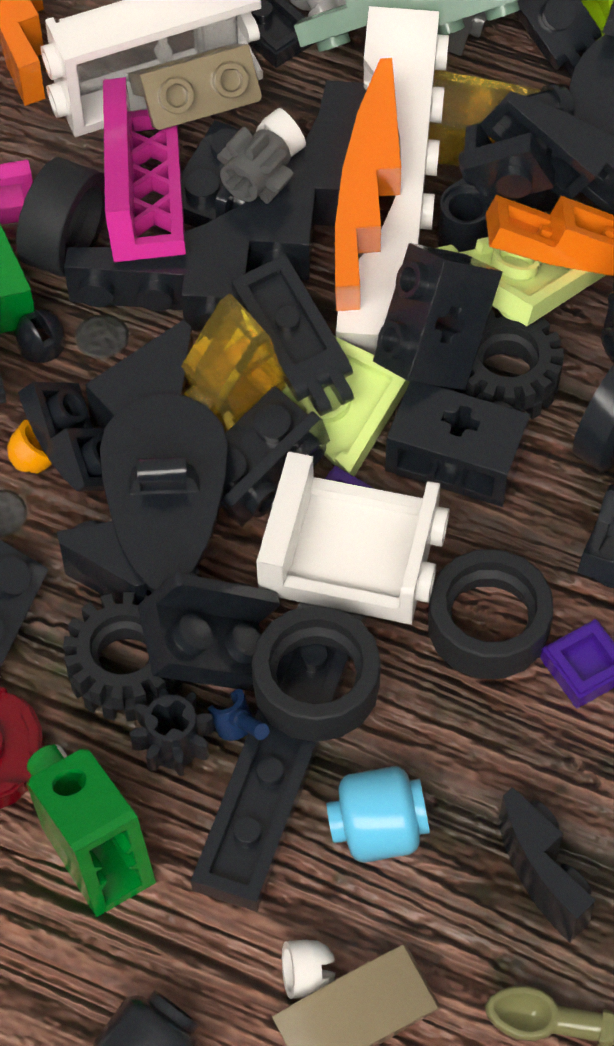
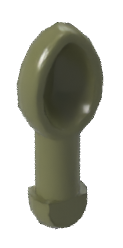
[485,986,614,1046]

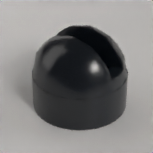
[16,309,65,363]

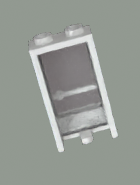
[40,0,263,137]

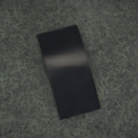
[18,382,105,491]
[498,787,596,943]

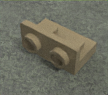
[127,43,262,130]

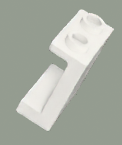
[256,452,450,625]

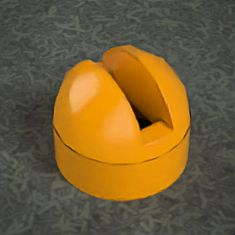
[7,419,52,473]

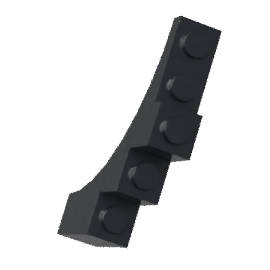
[64,80,366,335]

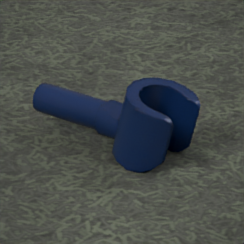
[207,689,269,741]

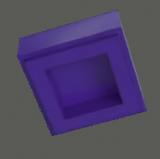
[540,619,614,709]

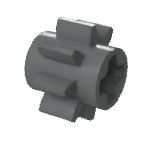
[217,127,294,204]

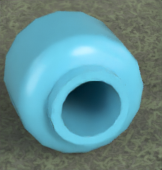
[326,766,430,863]

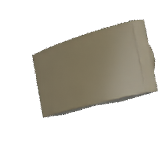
[272,944,441,1046]

